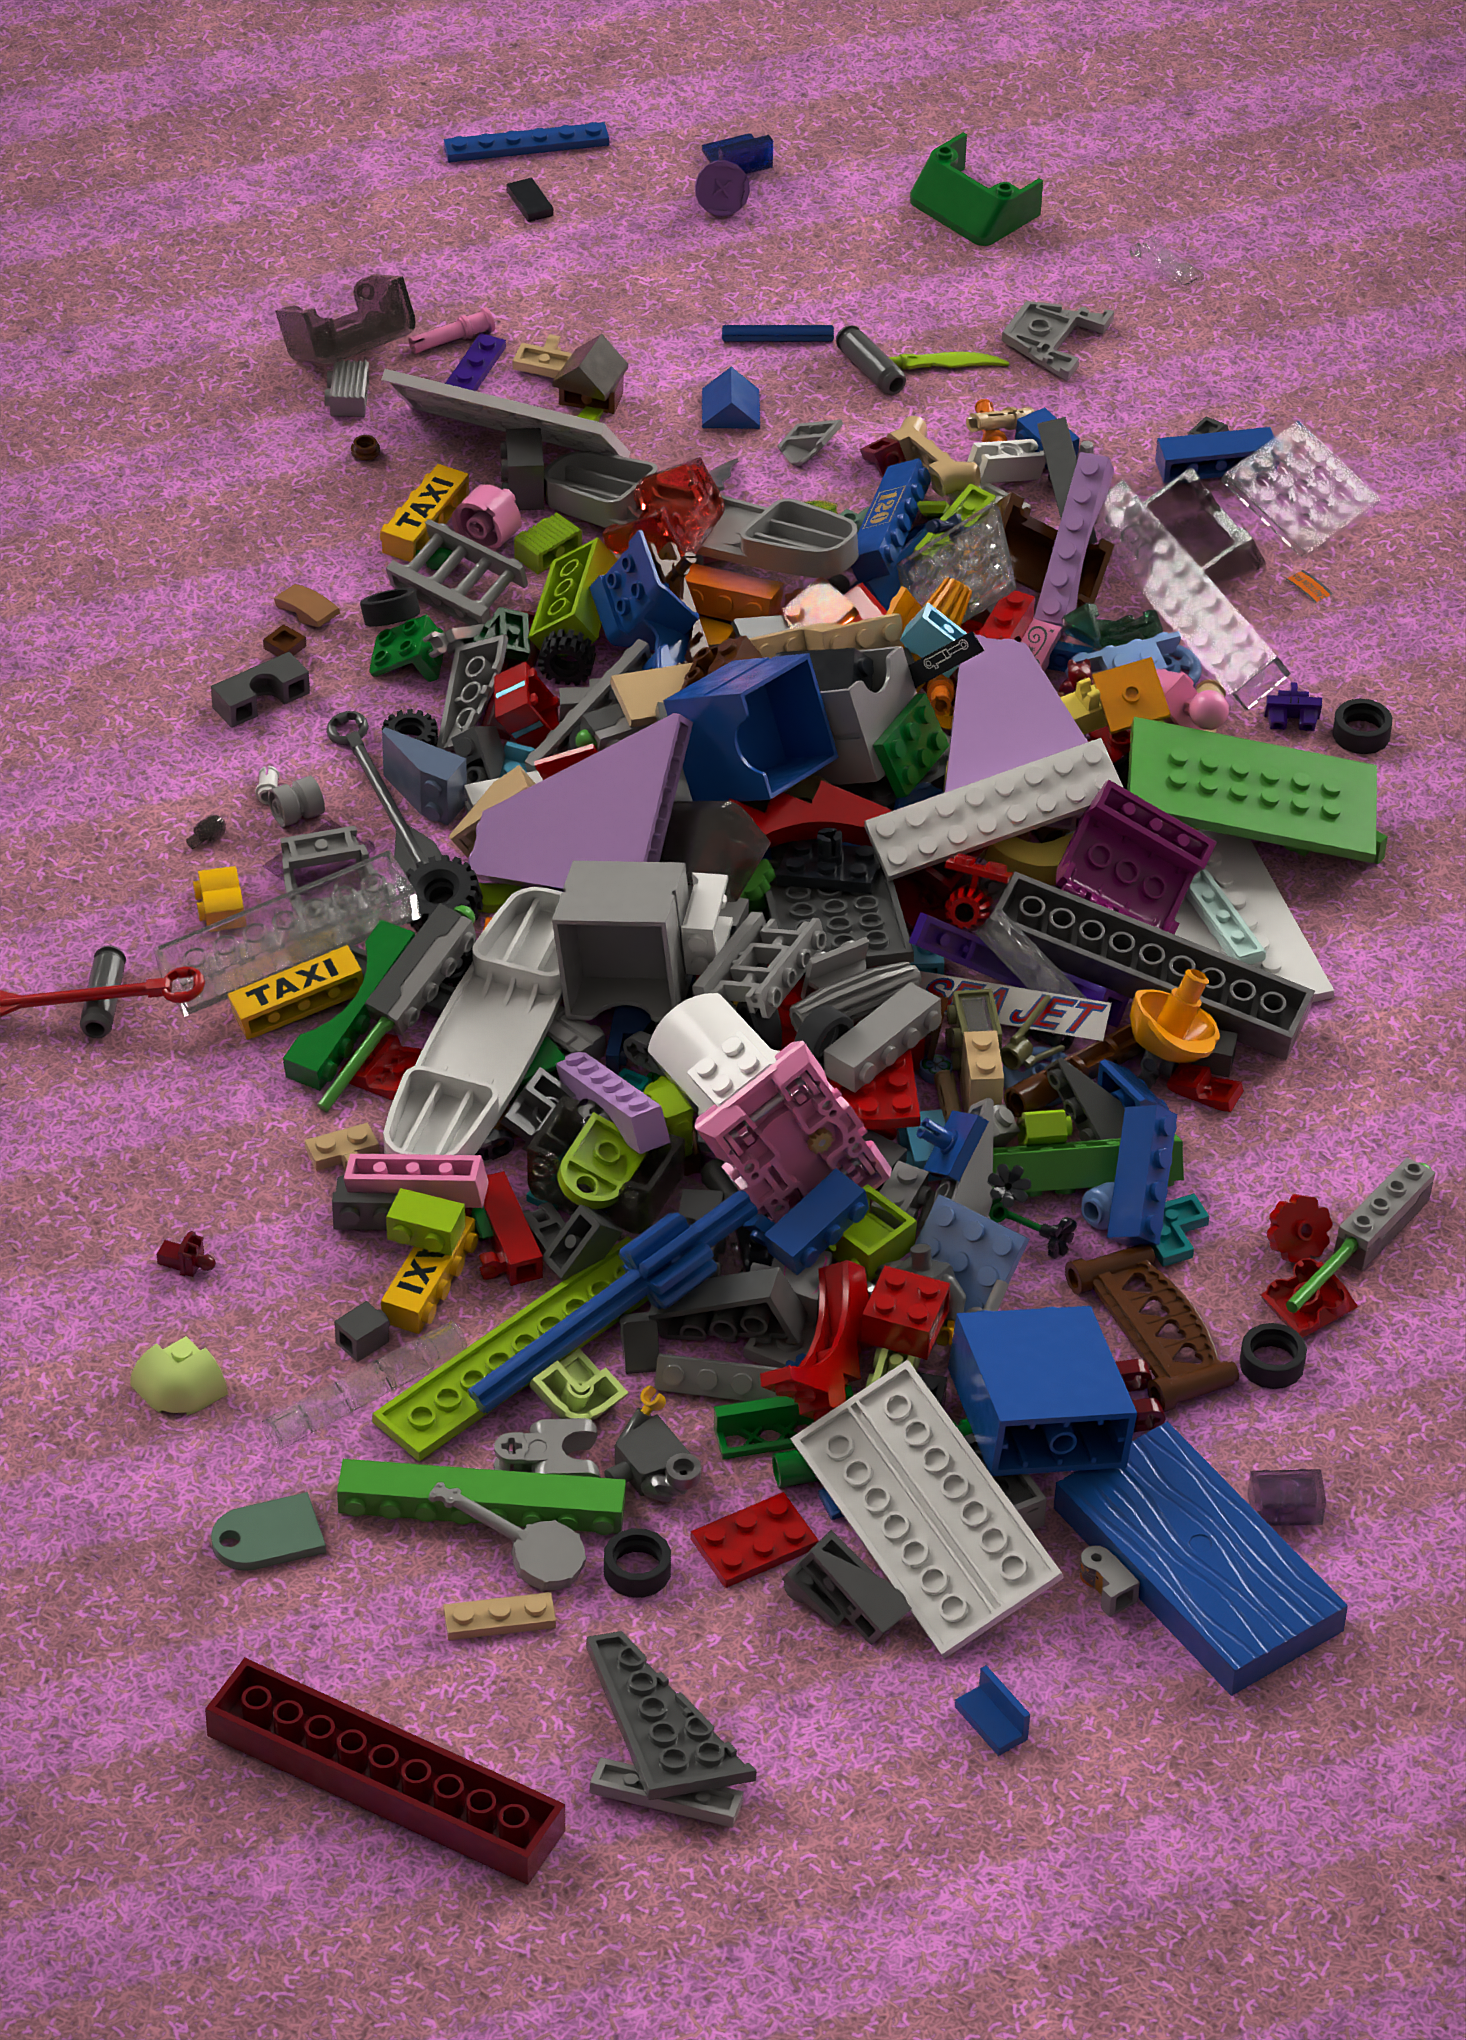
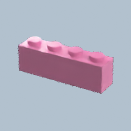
[344,1154,489,1208]

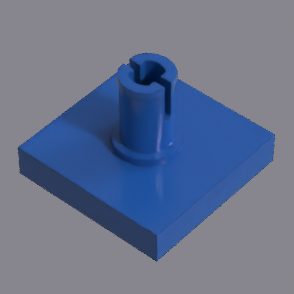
[916,1110,989,1181]

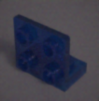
[702,133,774,174]

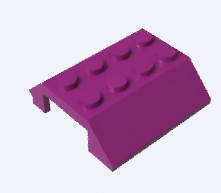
[1056,779,1217,935]

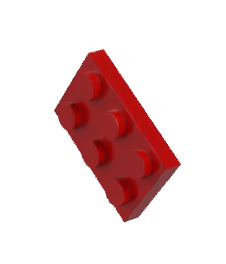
[690,1492,819,1588]

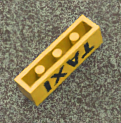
[379,464,469,562]
[228,945,364,1040]
[381,1216,479,1334]

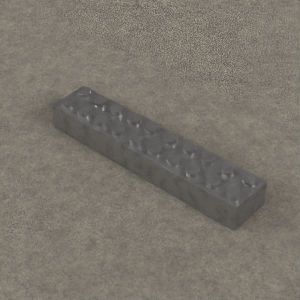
[986,872,1315,1061]

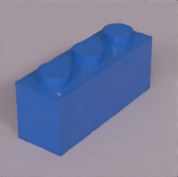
[764,1168,869,1275]

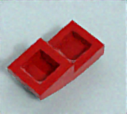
[1167,1063,1244,1113]

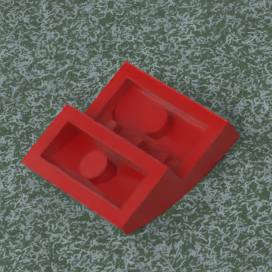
[338,1034,423,1100]

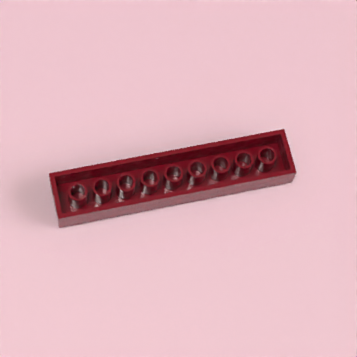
[205,1657,566,1885]

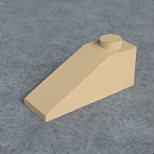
[449,765,536,858]

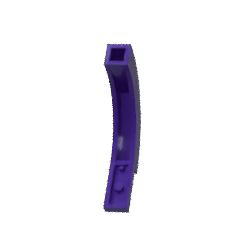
[908,912,1130,1028]

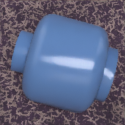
[1081,1182,1114,1230]

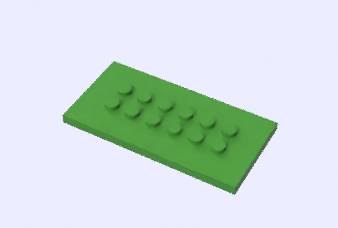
[1127,717,1377,863]

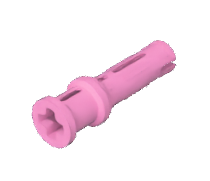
[408,307,495,355]

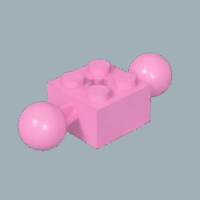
[1156,669,1229,730]

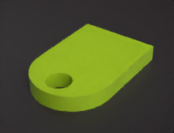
[557,1112,649,1209]

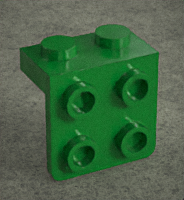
[369,614,444,682]

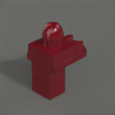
[156,1231,216,1277]

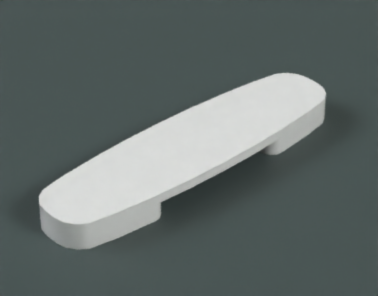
[383,887,563,1155]

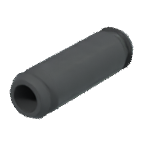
[836,325,906,395]
[80,945,126,1038]

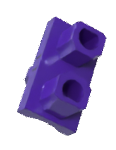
[1264,682,1322,731]

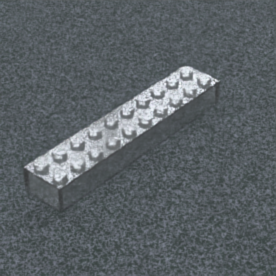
[1094,479,1291,712]

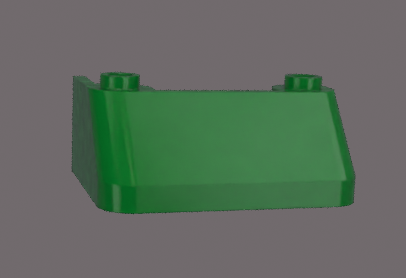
[910,132,1043,246]

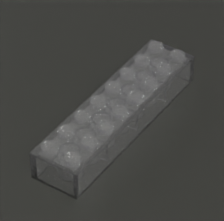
[153,850,421,1017]

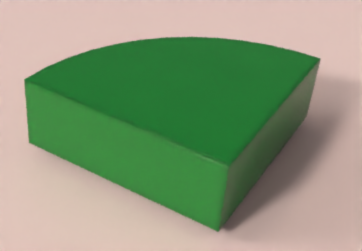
[470,1206,494,1241]

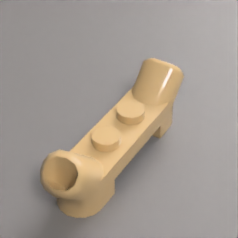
[886,416,981,497]

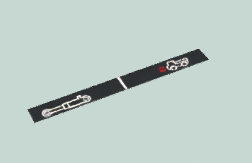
[908,631,985,688]

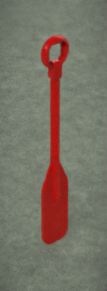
[0,966,205,1017]

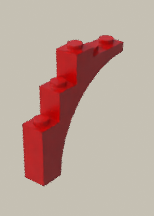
[760,1260,874,1422]

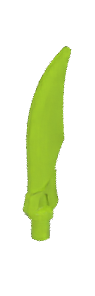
[889,352,1009,370]

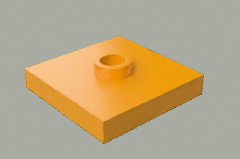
[1092,657,1171,735]

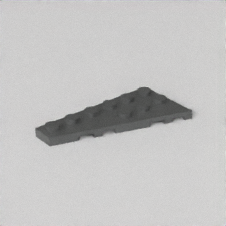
[586,1631,757,1800]

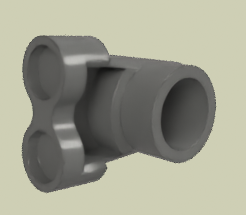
[1137,1050,1179,1089]

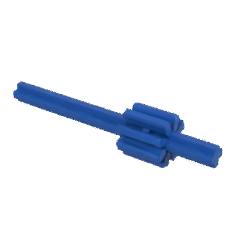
[468,1190,758,1413]

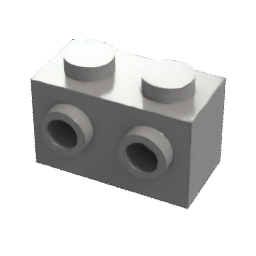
[871,1161,931,1230]

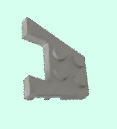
[1002,301,1114,381]

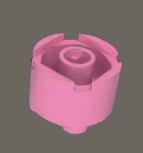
[452,485,522,551]

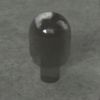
[186,814,226,849]

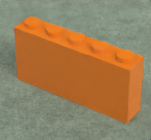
[685,563,785,621]

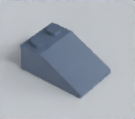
[382,727,467,825]

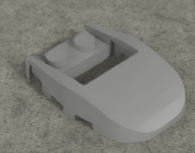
[280,825,381,936]

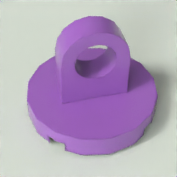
[694,160,750,216]

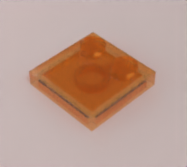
[775,576,859,629]

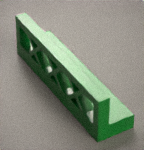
[713,1385,854,1460]

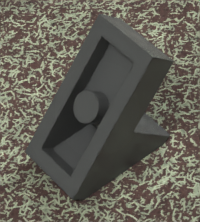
[619,1312,659,1374]

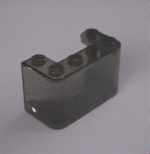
[275,274,416,364]
[527,1095,685,1234]

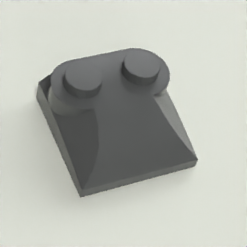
[782,1530,877,1628]

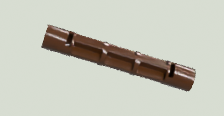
[1004,1023,1146,1118]

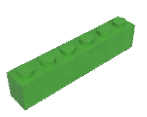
[992,1134,1184,1197]

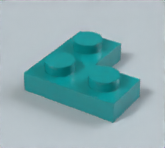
[1150,1193,1210,1267]

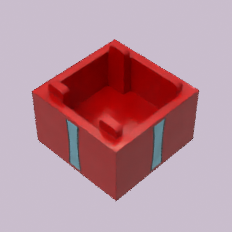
[494,661,560,749]

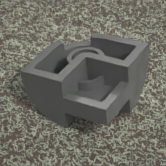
[500,1067,579,1158]

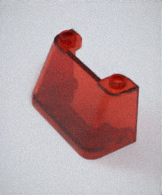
[602,457,725,558]

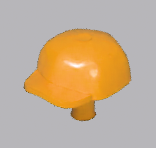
[1130,969,1220,1063]

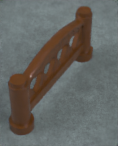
[1065,1244,1240,1412]

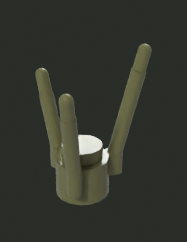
[1001,995,1065,1070]

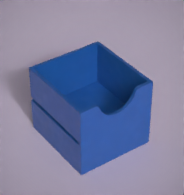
[663,653,839,805]

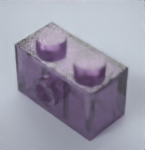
[1247,1469,1326,1526]

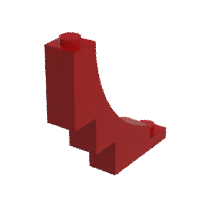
[691,780,892,886]

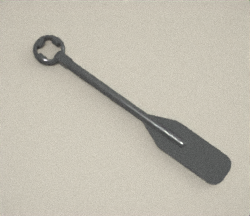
[326,711,453,904]

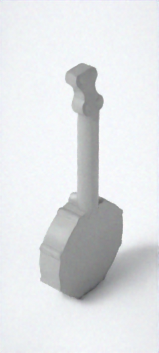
[428,1482,587,1592]

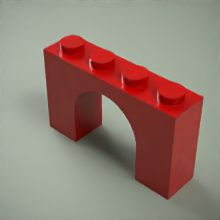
[978,588,1035,642]

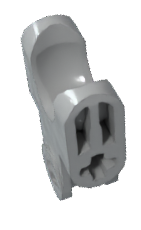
[494,1418,601,1478]

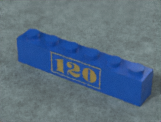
[851,458,931,583]

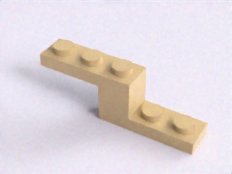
[749,613,904,659]

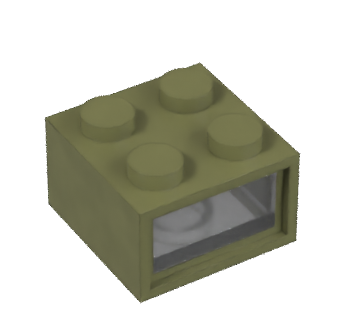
[945,988,1002,1081]

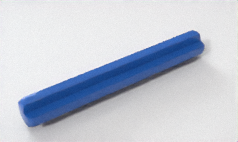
[722,325,834,342]

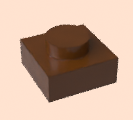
[263,624,307,657]

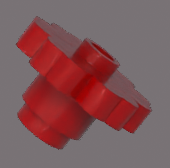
[1267,1194,1333,1263]

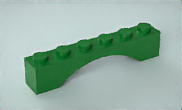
[283,920,415,1091]

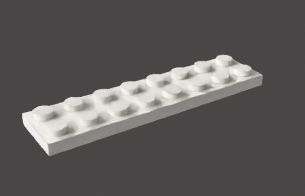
[864,738,1123,881]

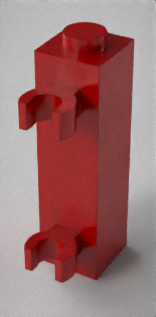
[465,1171,543,1286]

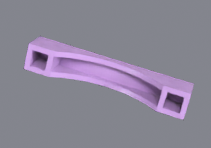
[1034,452,1114,636]
[555,1052,670,1154]

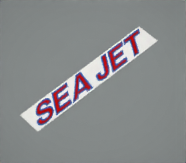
[919,971,1111,1041]

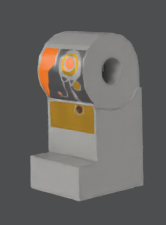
[1080,1546,1140,1617]

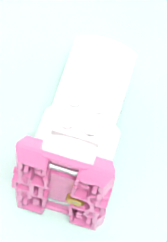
[648,993,892,1224]

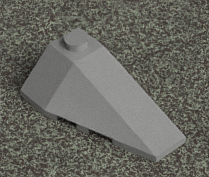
[437,634,508,751]
[916,1098,994,1232]

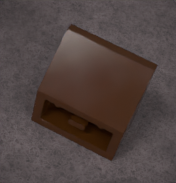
[680,635,764,691]

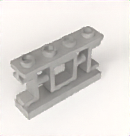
[692,912,827,1018]

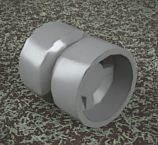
[268,775,325,828]

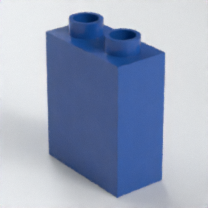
[948,1306,1137,1476]

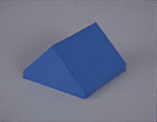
[702,366,760,429]

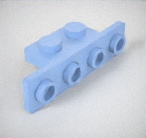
[1065,631,1182,678]

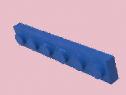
[444,122,609,163]

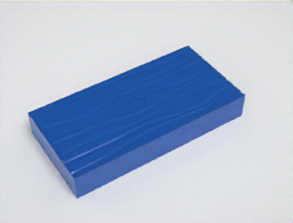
[1053,1421,1348,1696]

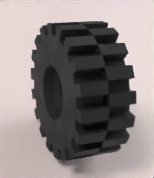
[399,855,483,932]

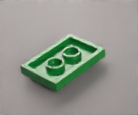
[873,693,949,798]

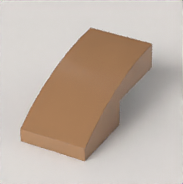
[274,584,340,627]

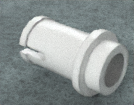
[255,766,279,804]

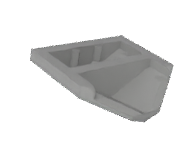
[777,419,843,466]

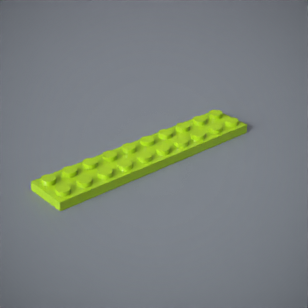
[372,1236,649,1462]

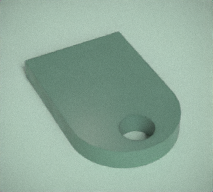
[211,1492,326,1571]

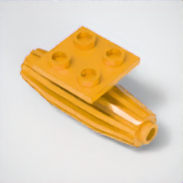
[886,577,972,694]

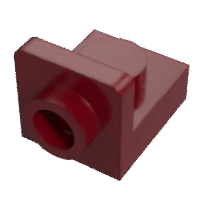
[860,437,906,478]

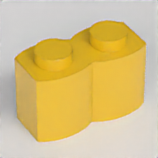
[193,866,246,930]

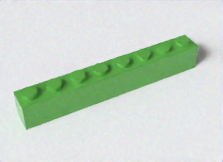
[337,1459,626,1535]

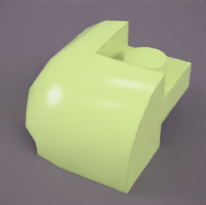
[130,1336,228,1415]
[530,1348,629,1420]

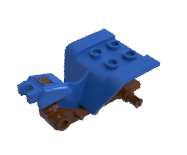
[589,530,709,671]

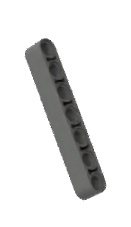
[1037,417,1098,545]

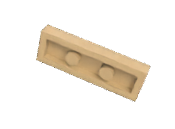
[443,1592,556,1640]

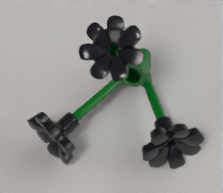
[987,1164,1077,1259]

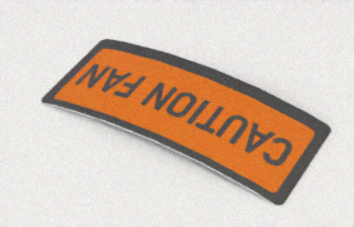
[1286,570,1333,603]

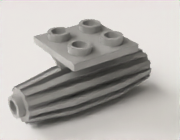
[789,937,922,1032]

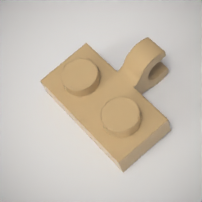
[512,334,572,378]
[305,1122,379,1171]

